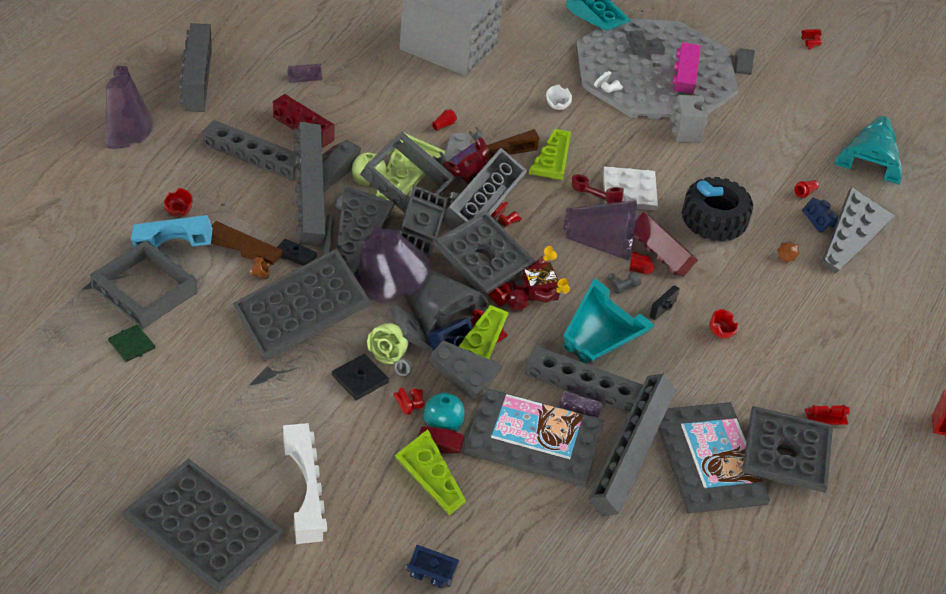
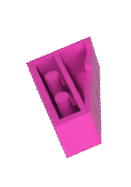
[672,42,701,94]

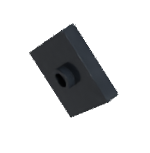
[332,353,389,401]

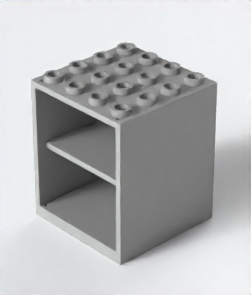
[400,0,503,76]

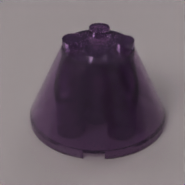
[357,227,431,302]

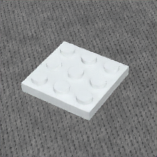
[603,167,658,211]

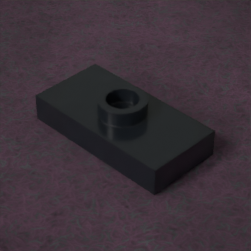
[277,239,317,266]
[649,285,680,320]

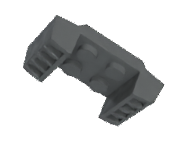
[392,185,447,260]

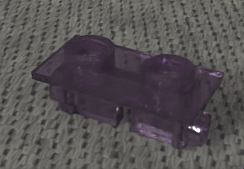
[287,64,322,83]
[559,390,603,418]

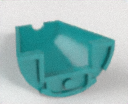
[563,278,654,364]

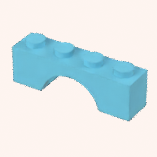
[131,215,213,248]

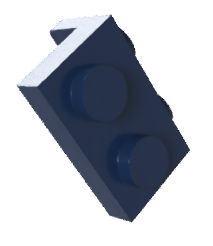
[802,197,839,233]
[406,545,460,588]

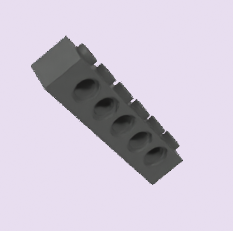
[202,120,297,181]
[525,346,643,413]

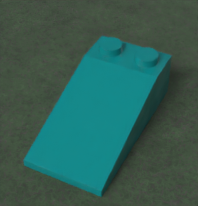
[566,0,630,31]

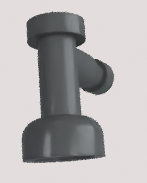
[607,272,641,294]

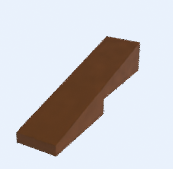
[486,129,539,161]
[211,221,283,265]

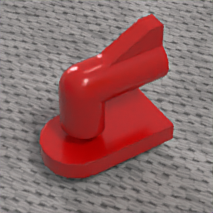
[801,29,822,50]
[491,201,522,226]
[629,252,654,274]
[488,283,512,306]
[393,388,425,415]

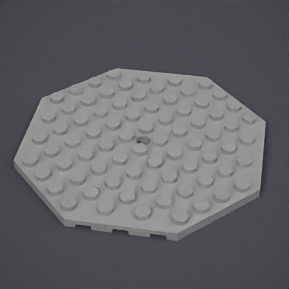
[576,18,739,119]

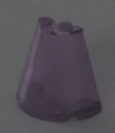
[106,65,153,149]
[563,200,637,260]

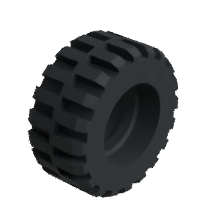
[682,177,753,241]

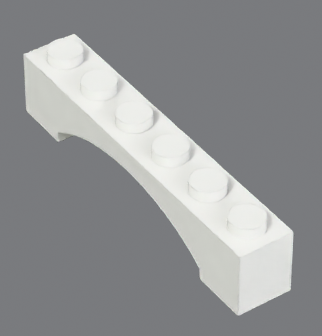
[283,423,327,544]

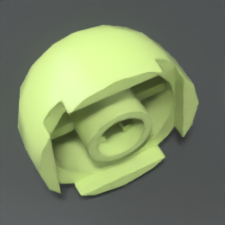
[352,152,387,186]
[367,323,408,364]

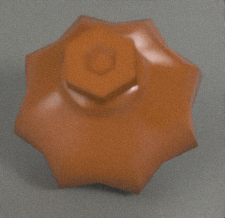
[777,241,800,263]
[249,257,270,279]

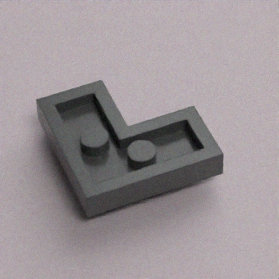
[626,30,665,55]

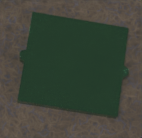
[108,325,156,362]

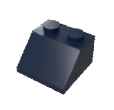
[427,318,473,351]

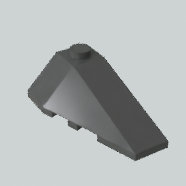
[322,140,361,192]

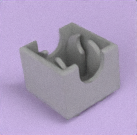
[670,95,708,143]

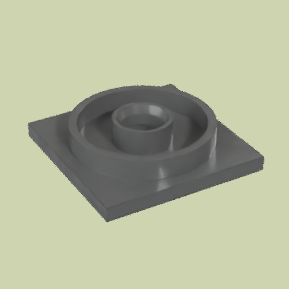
[433,211,536,296]
[742,406,833,493]

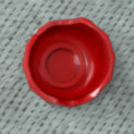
[164,188,193,217]
[709,309,738,339]

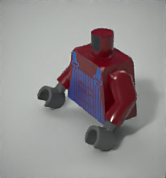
[433,127,489,179]

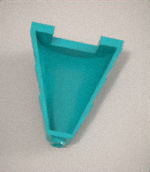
[834,116,902,185]

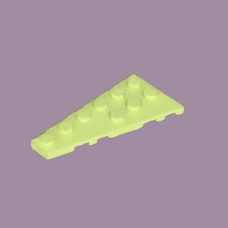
[376,133,445,207]

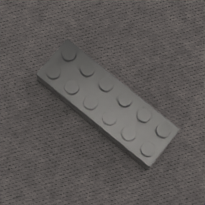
[179,23,212,112]
[442,148,527,229]

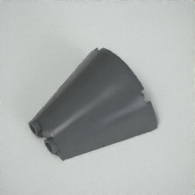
[402,266,489,340]

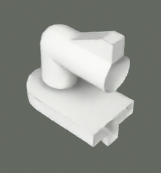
[594,71,623,93]

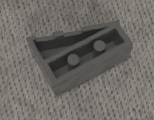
[428,341,503,401]

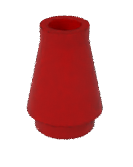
[432,109,457,131]
[794,180,819,198]

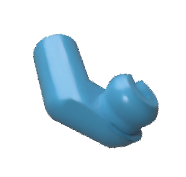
[697,181,723,197]

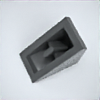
[735,48,755,75]

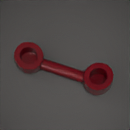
[571,174,624,204]

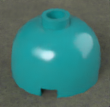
[423,393,465,431]

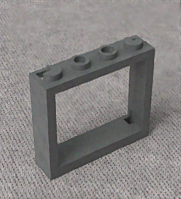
[360,131,455,213]
[90,241,198,329]

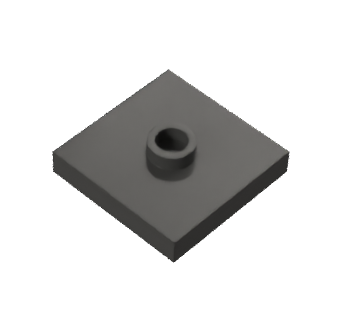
[390,305,431,351]

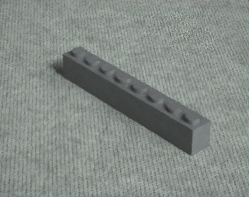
[294,122,325,246]
[588,373,676,516]

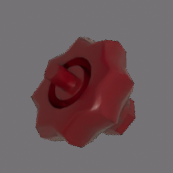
[507,289,529,312]

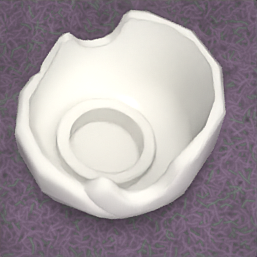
[546,85,572,110]

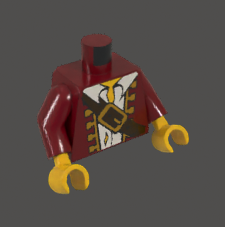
[513,246,570,303]

